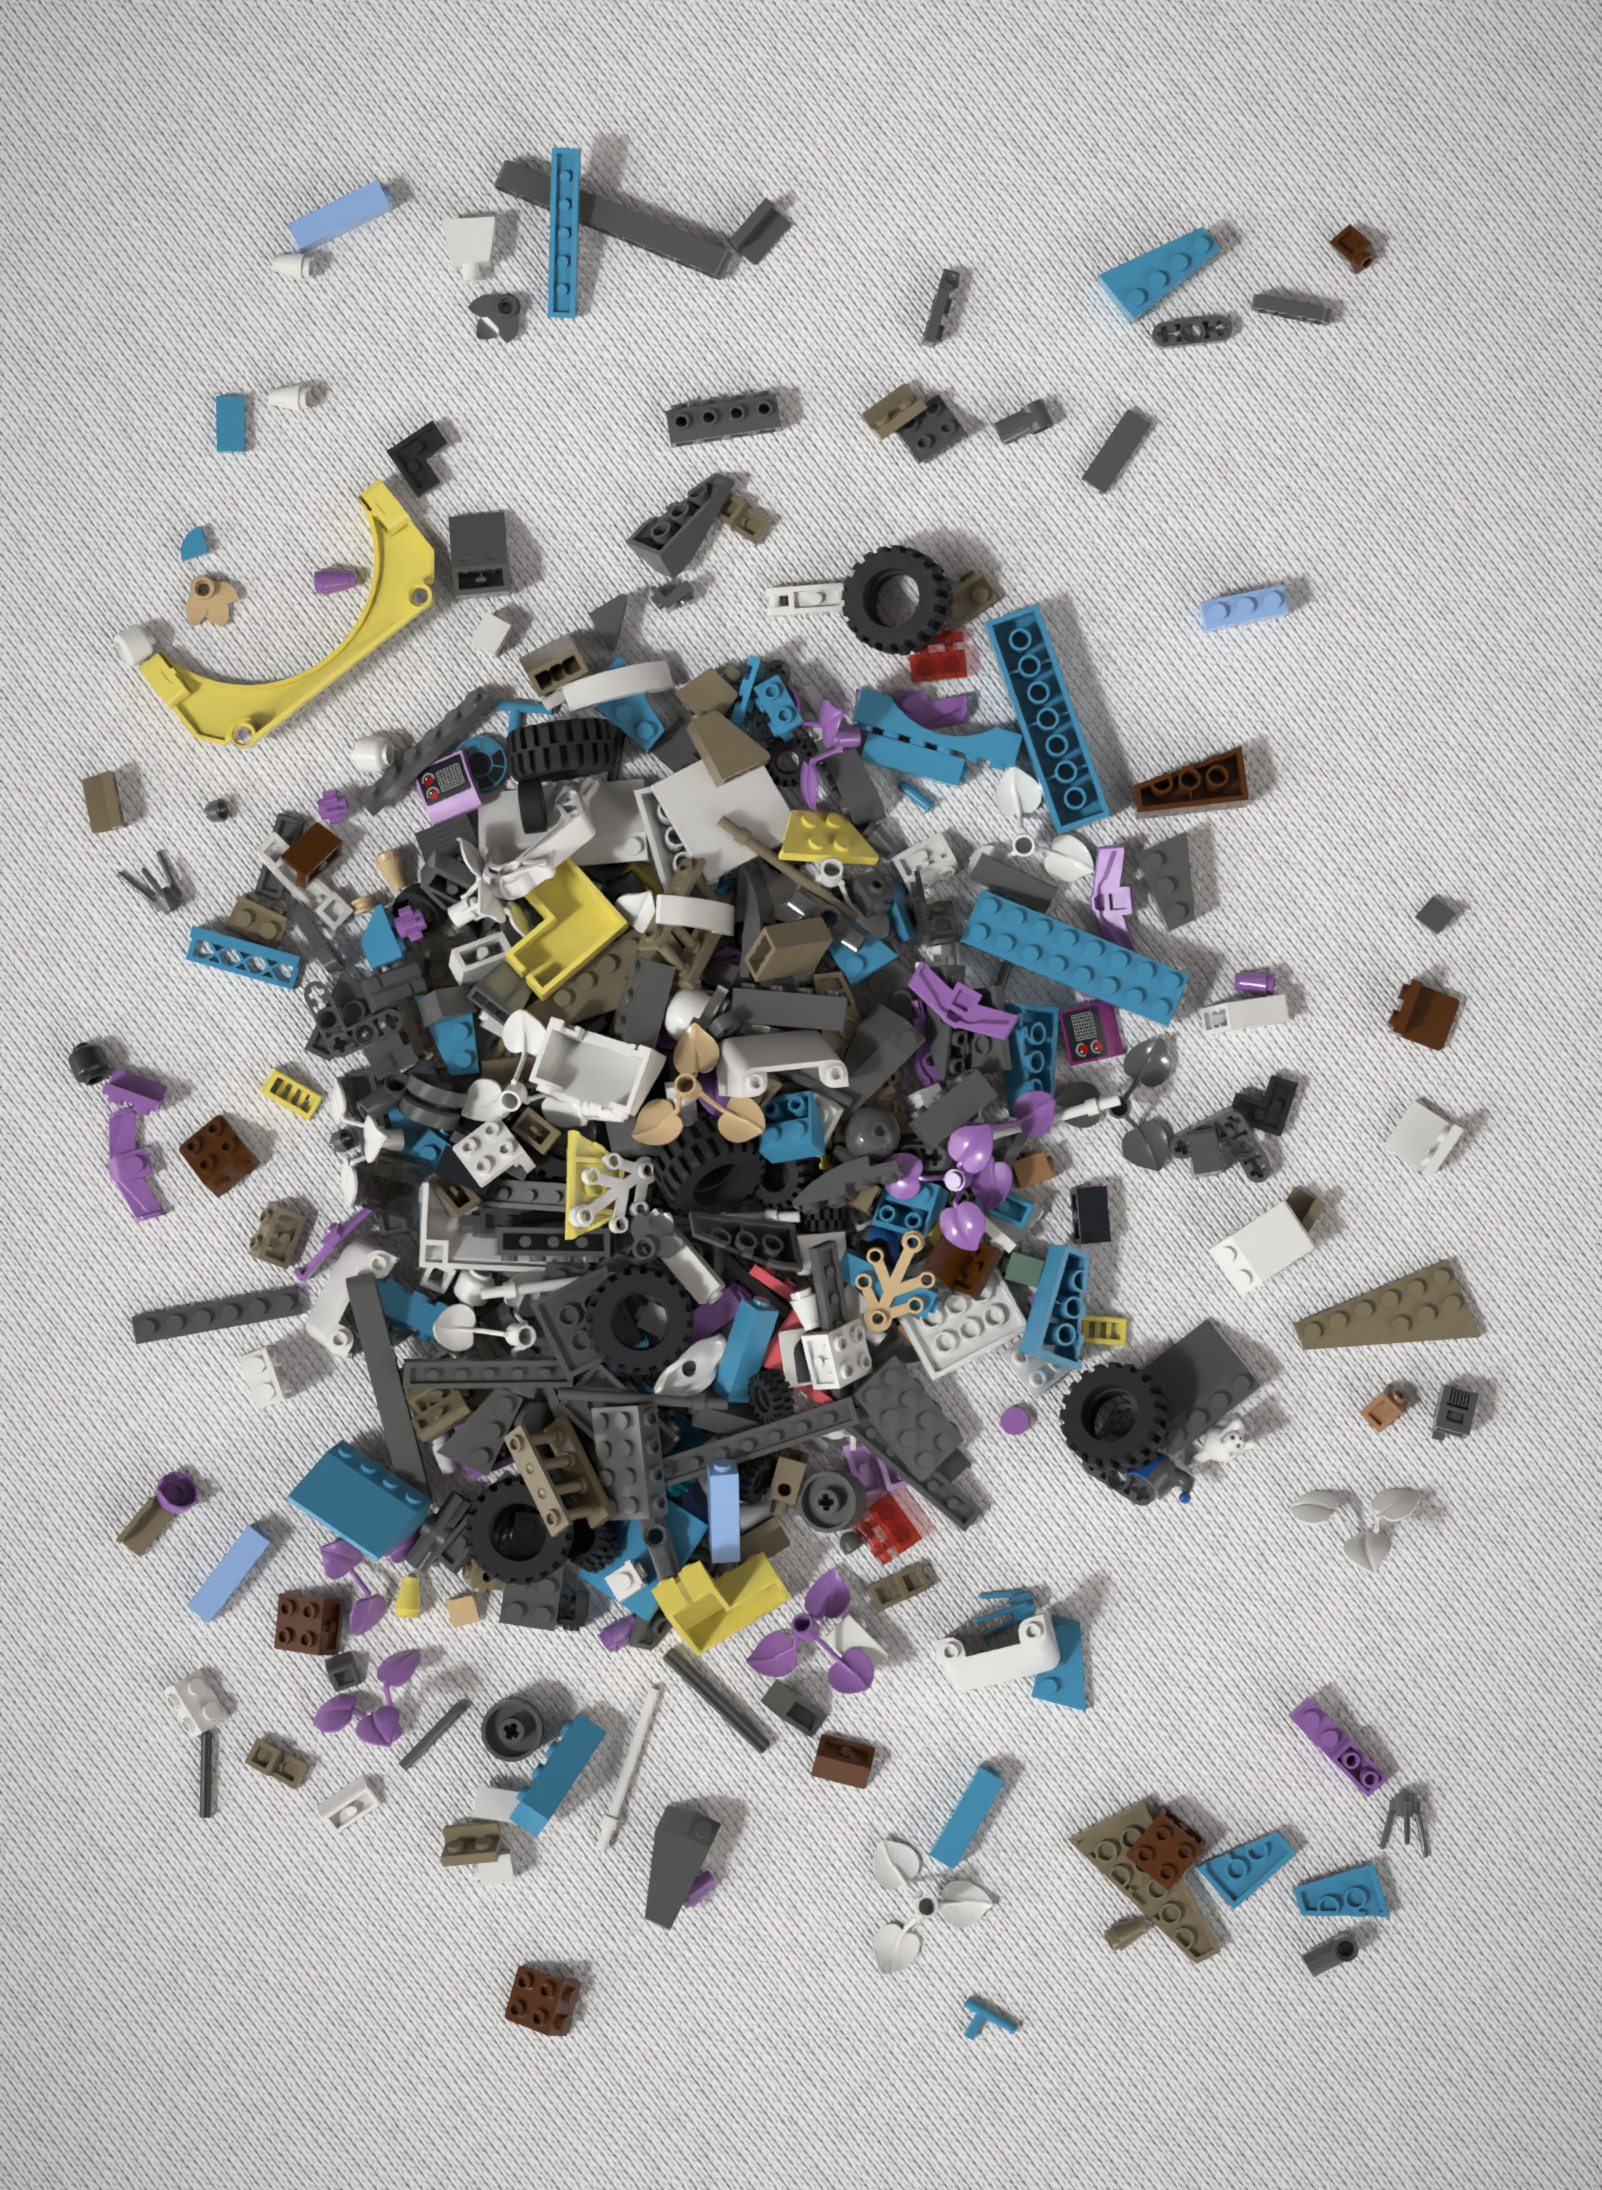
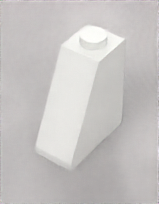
[1200,994,1289,1036]

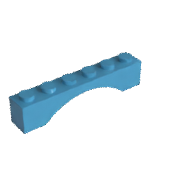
[850,688,1023,771]

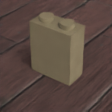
[519,633,589,697]
[744,917,833,982]

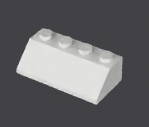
[634,786,719,897]

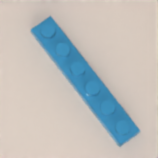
[547,147,581,318]

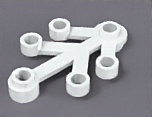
[569,1153,655,1233]

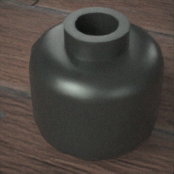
[68,1042,109,1086]

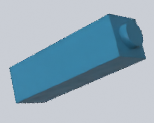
[861,732,969,788]
[840,1247,941,1319]
[711,1296,779,1403]
[929,1764,1004,1869]

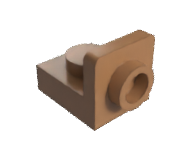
[1360,1384,1408,1433]

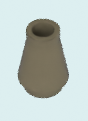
[1104,1917,1148,1952]

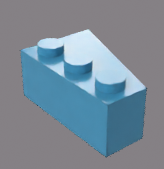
[594,654,666,754]

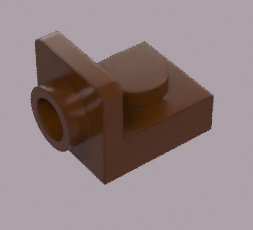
[1329,224,1376,275]

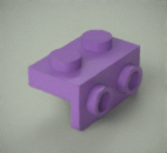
[102,1068,168,1116]

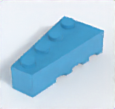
[1097,227,1220,324]
[1004,1003,1059,1118]
[1019,1245,1090,1370]
[364,1273,478,1354]
[509,1713,607,1837]

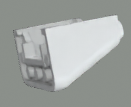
[528,1017,667,1120]
[716,1030,849,1098]
[306,1237,402,1359]
[933,1612,1060,1691]

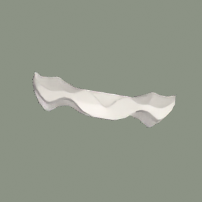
[651,1333,727,1396]

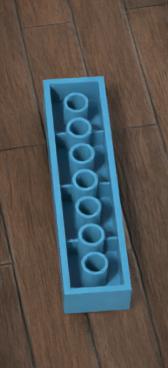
[984,604,1111,836]
[960,889,1189,1028]

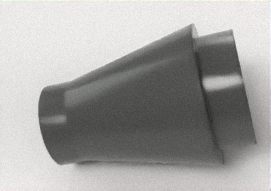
[860,820,899,861]

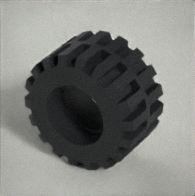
[752,1156,823,1209]

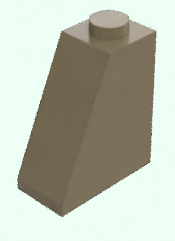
[686,710,771,788]

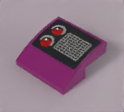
[1059,1002,1124,1066]

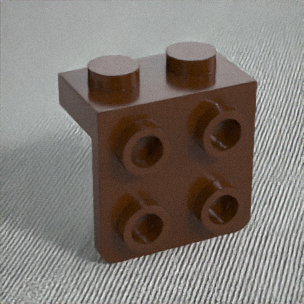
[1387,979,1460,1051]
[179,1115,261,1198]
[925,1233,1003,1301]
[505,1966,582,2036]

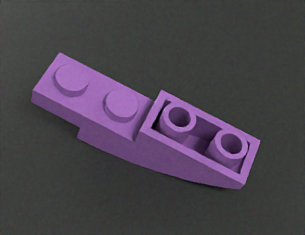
[1288,1696,1388,1797]

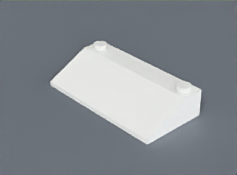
[478,779,651,866]
[419,1183,589,1273]

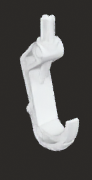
[483,777,600,900]

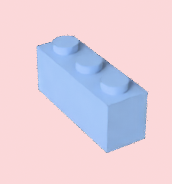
[1198,585,1289,633]

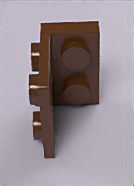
[274,1593,344,1655]
[1126,1805,1206,1890]

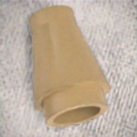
[376,848,408,891]

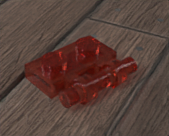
[909,629,968,684]
[855,1492,922,1565]

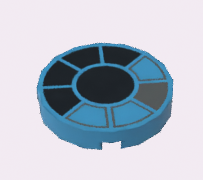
[454,736,507,792]

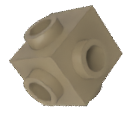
[462,1555,504,1593]

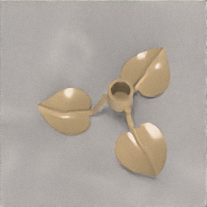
[632,1023,766,1145]

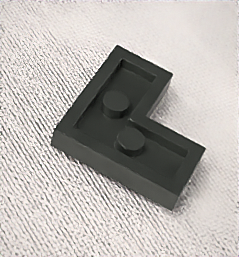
[386,420,449,499]
[1228,1075,1298,1137]

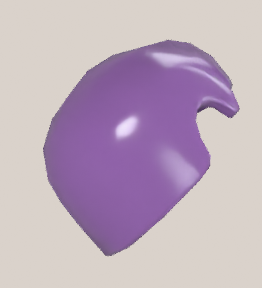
[156,1472,199,1514]

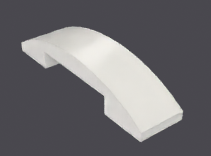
[562,661,675,713]
[255,832,354,931]
[656,895,735,936]

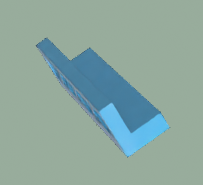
[186,926,303,990]

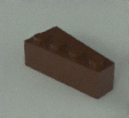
[1132,745,1249,820]

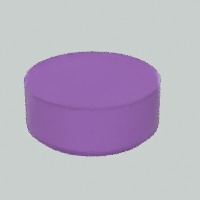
[1000,1407,1029,1435]

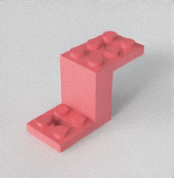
[749,1264,833,1405]

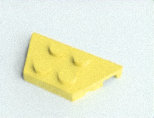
[778,810,879,865]
[565,1130,624,1240]

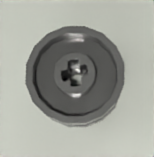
[398,1072,469,1131]
[797,1470,868,1533]
[481,1697,544,1762]

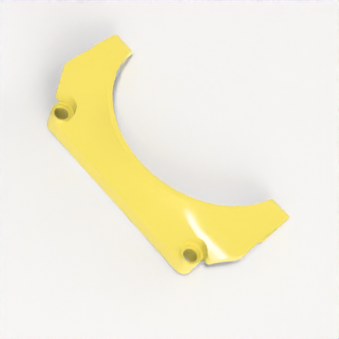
[138,478,435,750]

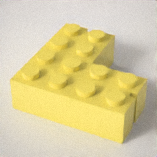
[505,857,628,1002]
[651,1552,793,1657]

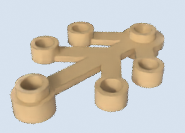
[855,1229,936,1332]

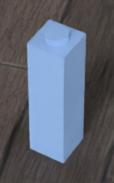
[288,180,393,253]
[707,1458,740,1563]
[187,1523,273,1623]

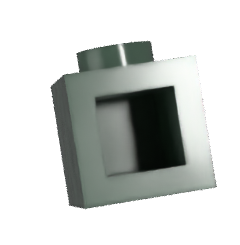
[1000,1248,1045,1288]

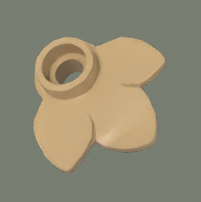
[185,575,239,626]

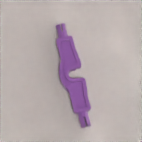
[910,998,947,1089]

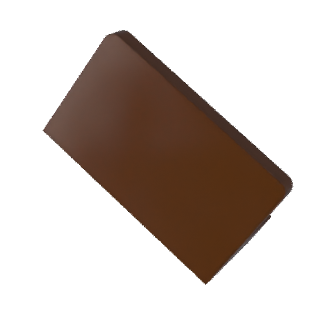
[281,822,342,890]
[811,1734,876,1789]

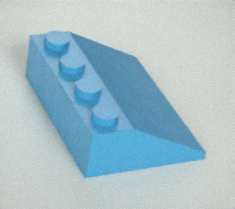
[287,1439,432,1562]
[578,1496,709,1622]

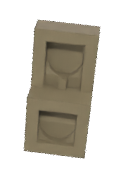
[716,492,773,547]
[865,1562,931,1612]
[244,1738,311,1790]

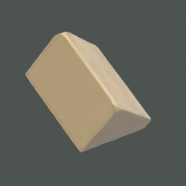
[446,1594,481,1628]

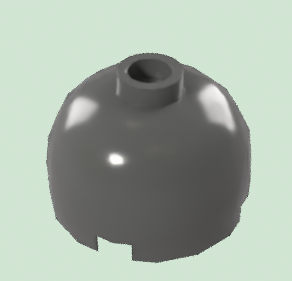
[843,1105,901,1161]

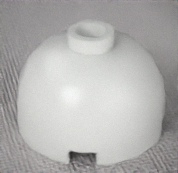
[662,988,712,1042]

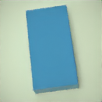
[216,396,246,453]

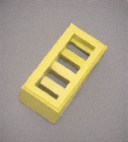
[259,1068,323,1121]
[1081,1315,1127,1346]

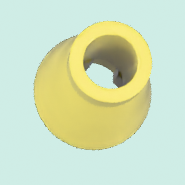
[393,1577,421,1619]

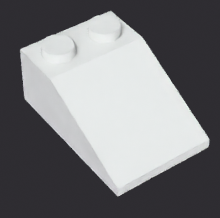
[1209,1200,1316,1296]

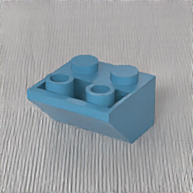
[361,904,409,970]
[759,1091,825,1164]
[872,1181,949,1238]

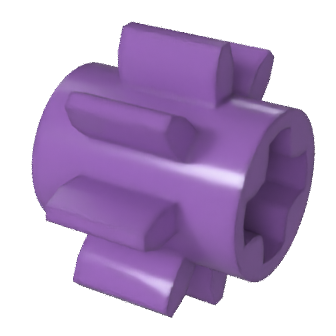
[317,789,349,825]
[393,905,428,942]

